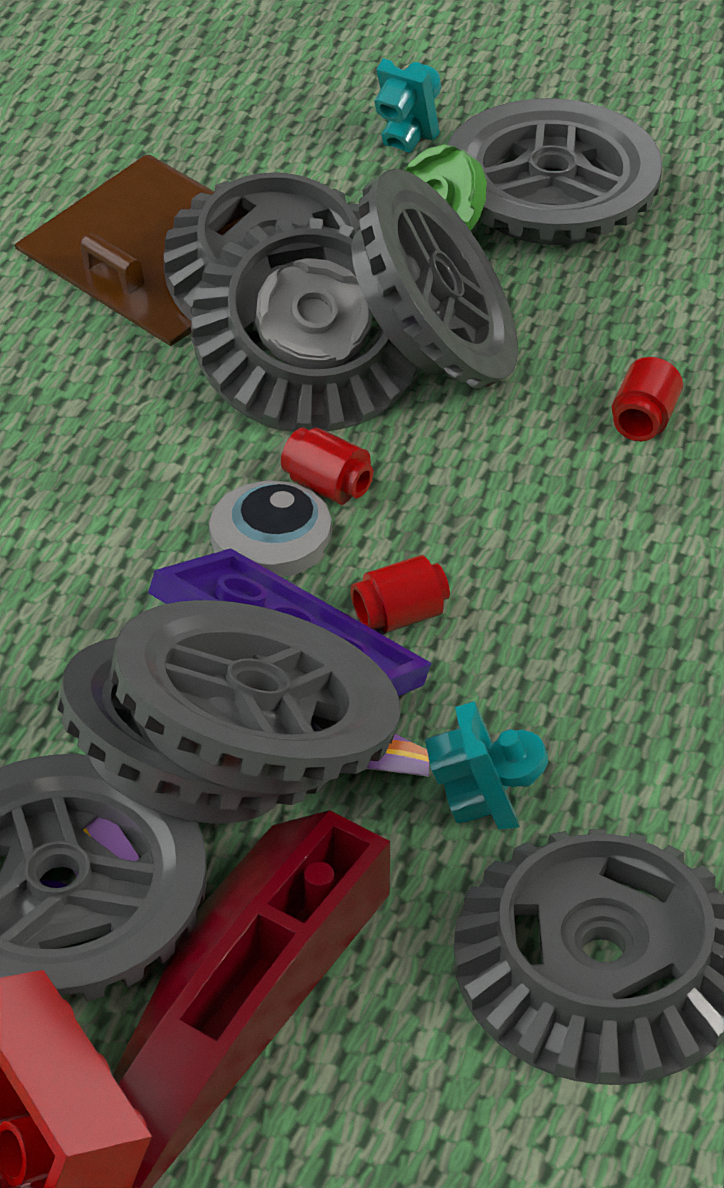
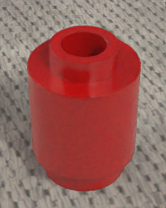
[612,357,683,442]
[281,428,374,505]
[351,555,450,633]

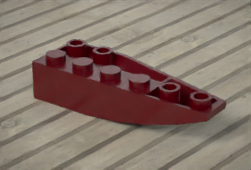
[112,810,390,1188]

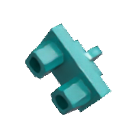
[374,58,441,153]
[425,701,548,830]

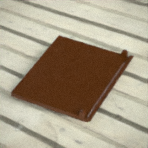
[15,155,284,346]

